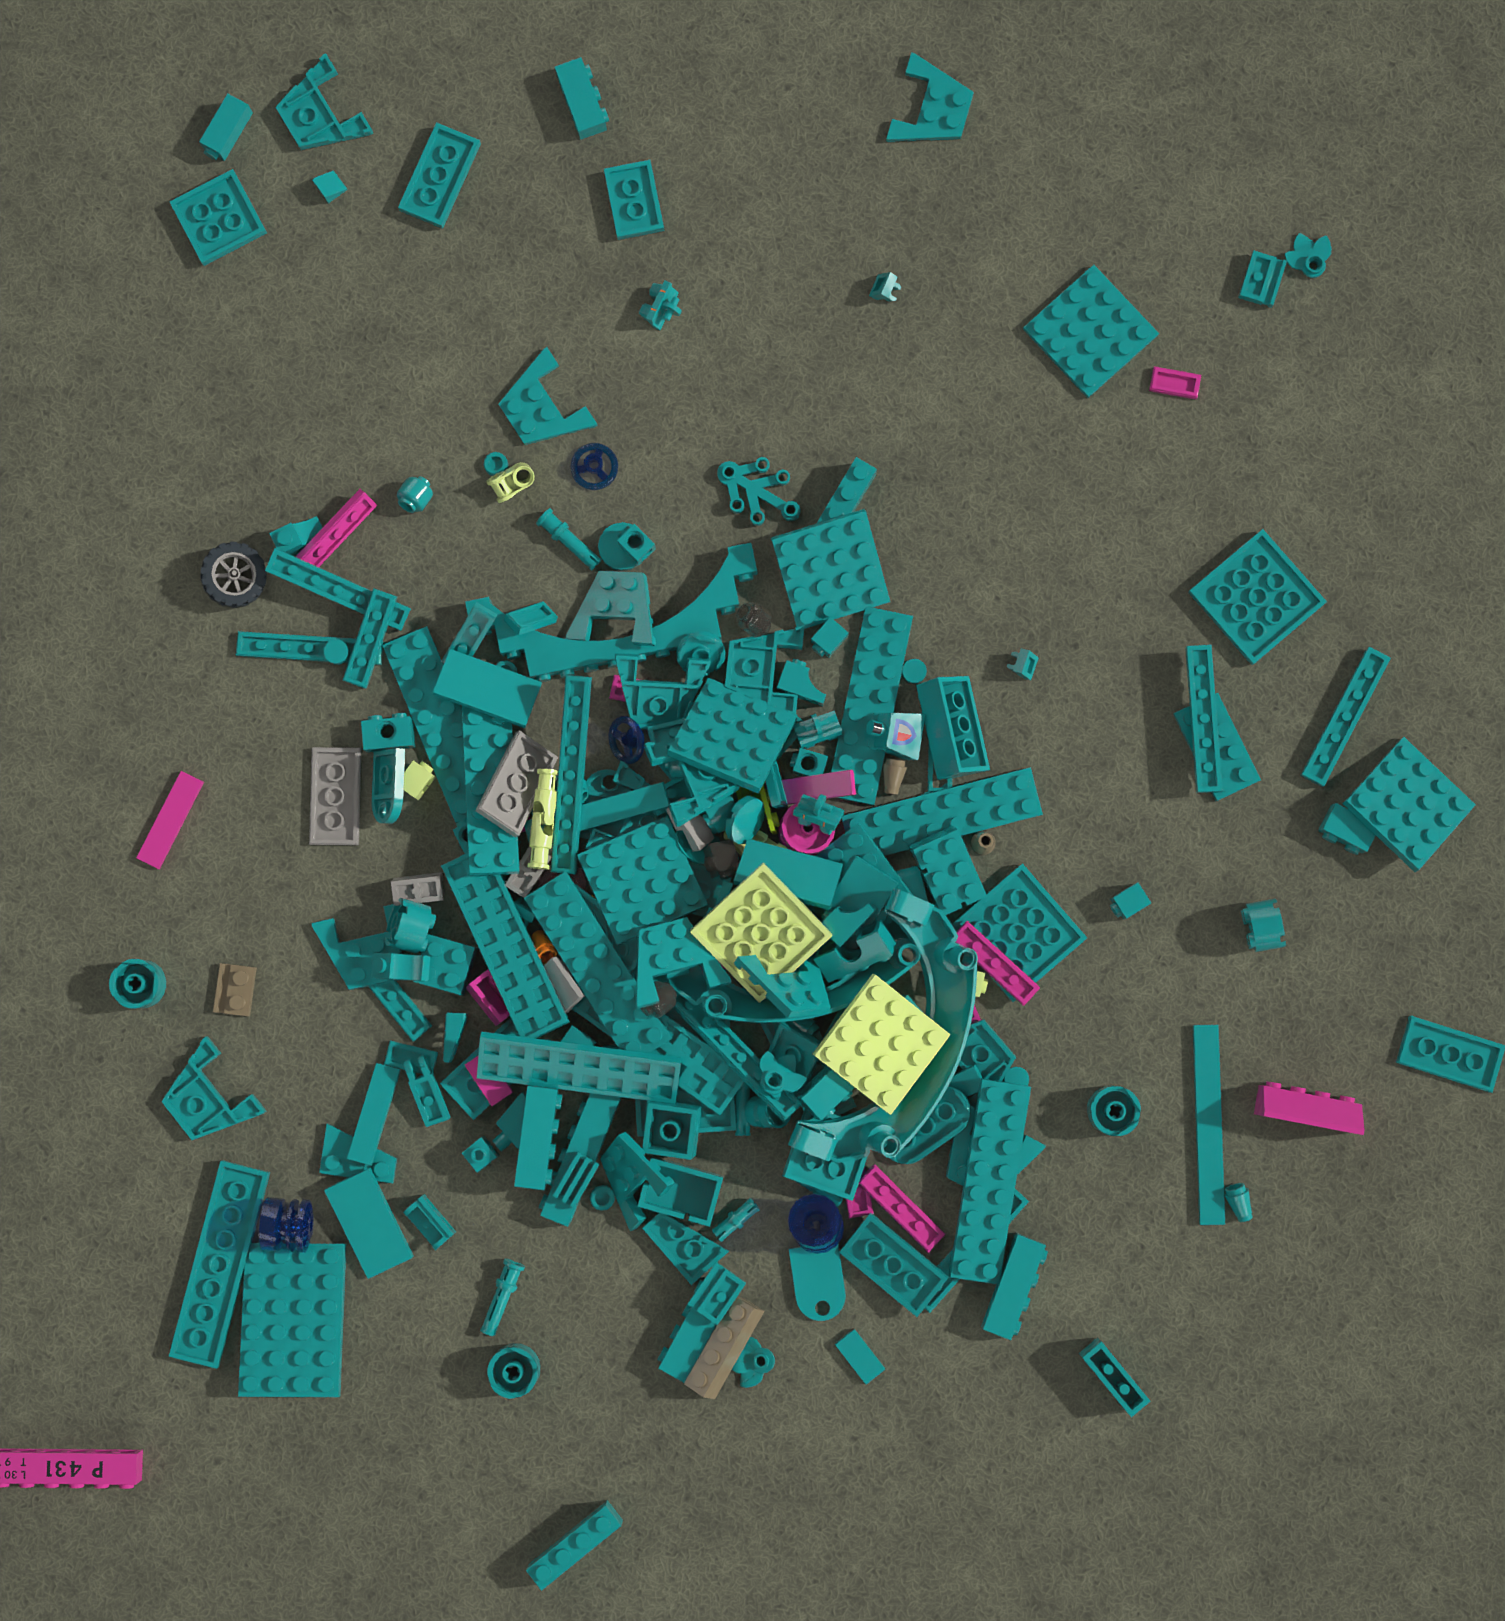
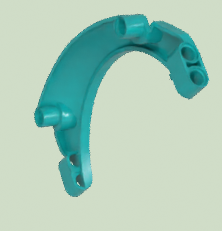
[666,866,928,1023]
[788,888,978,1163]

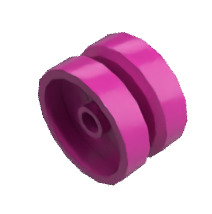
[778,801,835,856]

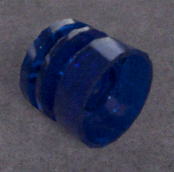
[788,1194,844,1254]
[259,1197,314,1253]

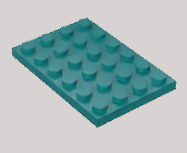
[238,1243,346,1397]

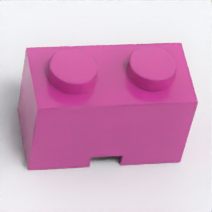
[466,969,510,1026]

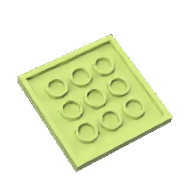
[690,863,832,1003]
[813,974,950,1115]

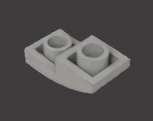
[666,797,714,851]

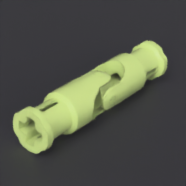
[527,769,558,870]

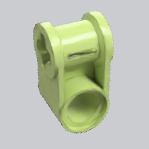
[486,462,535,503]

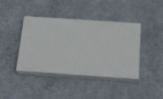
[475,730,558,838]
[309,747,361,845]

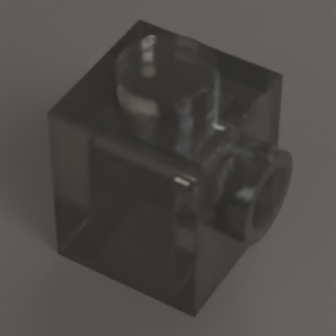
[703,839,740,880]

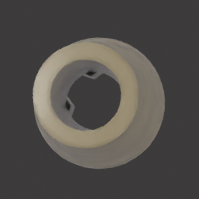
[883,758,907,794]
[971,831,995,855]

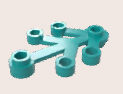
[717,457,800,526]

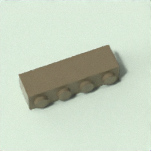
[684,1296,764,1399]

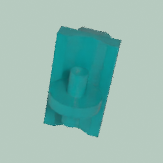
[639,280,682,330]
[793,711,843,749]
[793,794,844,835]

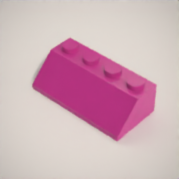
[1254,1081,1364,1135]

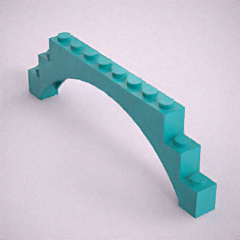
[465,543,757,682]

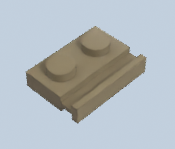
[213,963,257,1016]

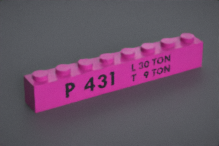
[0,1448,143,1489]

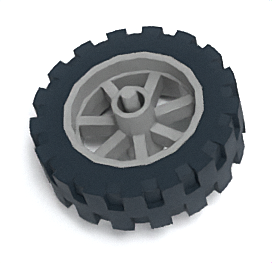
[200,542,267,608]

